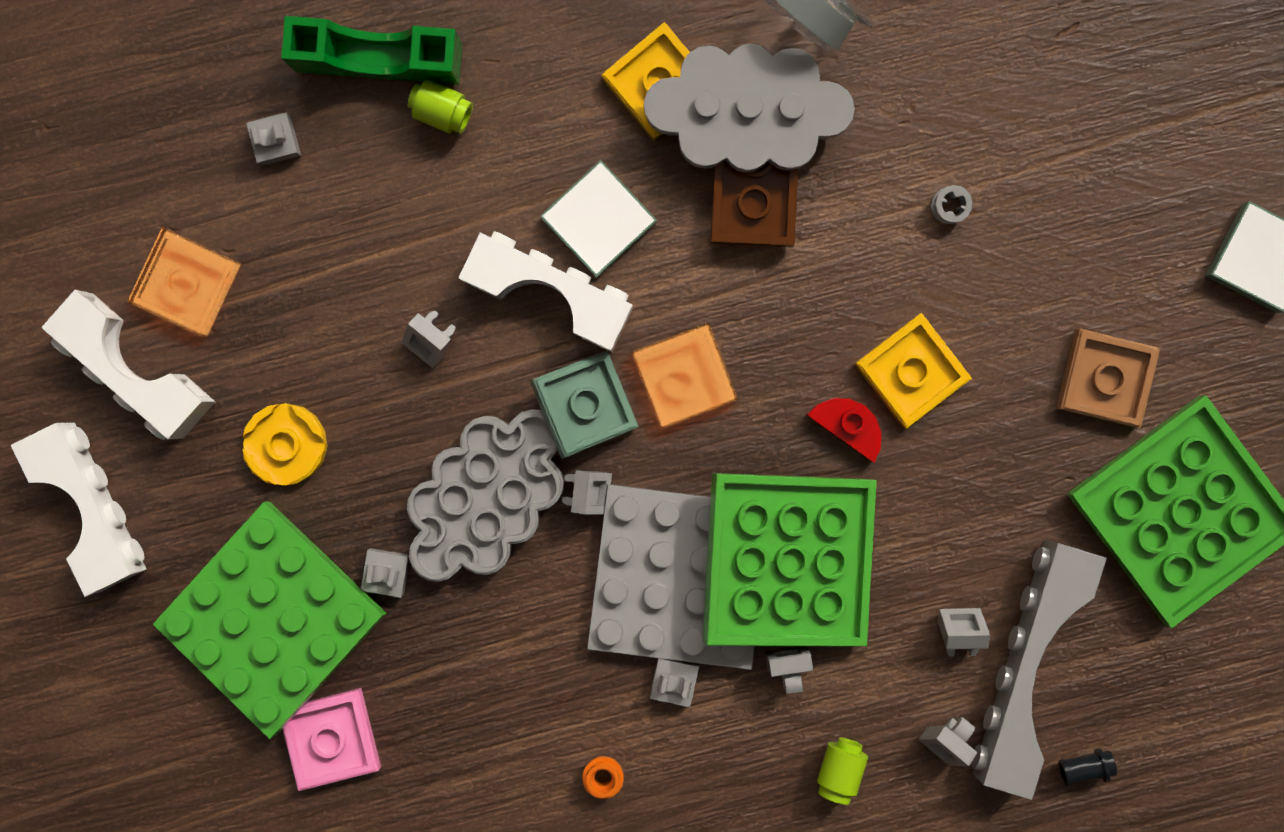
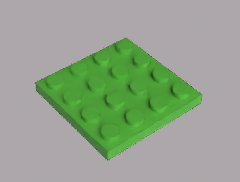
[1067,395,1284,628]
[703,473,877,646]
[153,502,387,739]

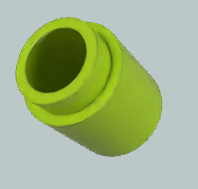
[407,79,473,134]
[817,737,868,805]

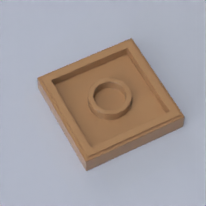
[1056,329,1160,428]

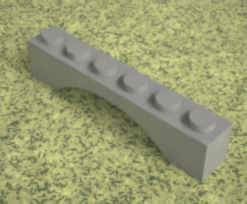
[971,539,1107,800]

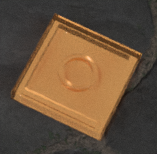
[127,227,241,338]
[631,322,738,429]

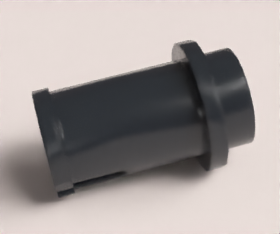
[1058,748,1117,786]

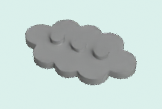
[644,44,855,173]
[407,409,564,582]

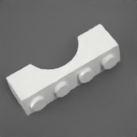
[459,231,633,352]
[41,290,215,440]
[11,423,147,597]

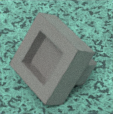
[246,112,301,166]
[401,311,455,368]
[562,470,612,514]
[361,548,410,598]
[938,608,990,656]
[765,646,813,694]
[650,658,699,707]
[919,717,978,766]

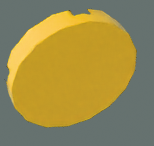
[242,403,327,486]

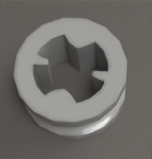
[931,185,973,224]

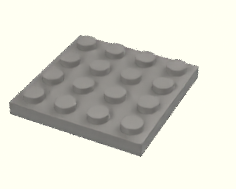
[587,484,755,670]

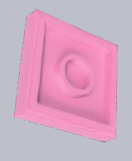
[283,688,381,791]

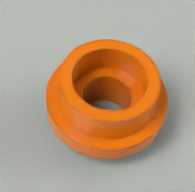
[582,756,624,799]

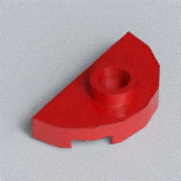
[806,398,882,463]

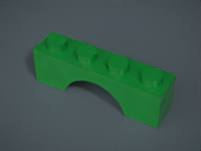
[281,16,463,85]

